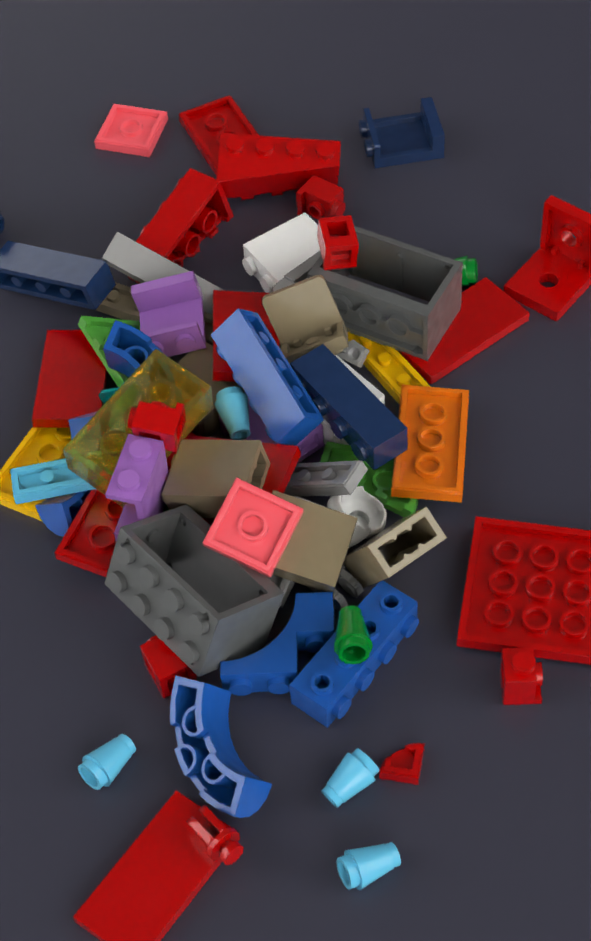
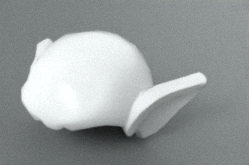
[327,486,387,548]

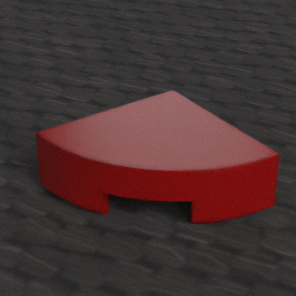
[379,743,425,785]

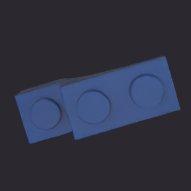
[220,592,335,696]

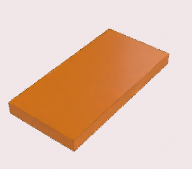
[391,385,469,503]

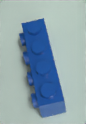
[211,308,324,446]
[289,581,419,728]

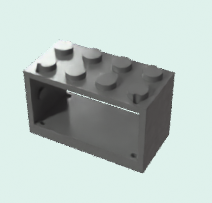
[307,226,463,361]
[104,504,284,677]

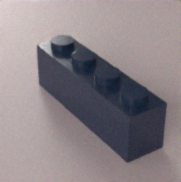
[0,241,116,310]
[290,344,408,470]

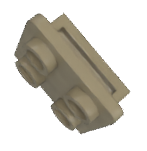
[262,275,349,364]

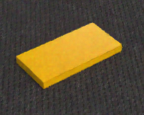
[0,427,71,522]

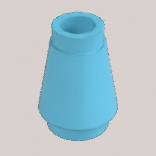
[214,386,251,440]
[78,734,136,790]
[321,748,380,808]
[336,842,401,890]

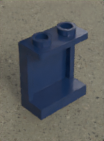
[359,97,445,168]

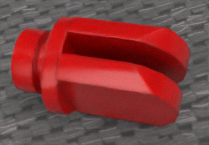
[186,804,244,865]

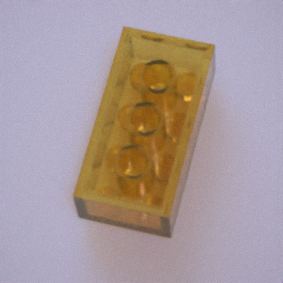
[63,349,213,508]

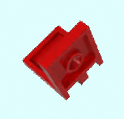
[503,195,591,322]

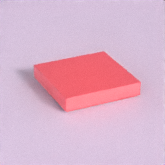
[94,104,168,157]
[202,477,304,578]

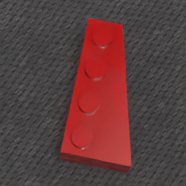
[216,133,341,200]
[128,168,234,284]

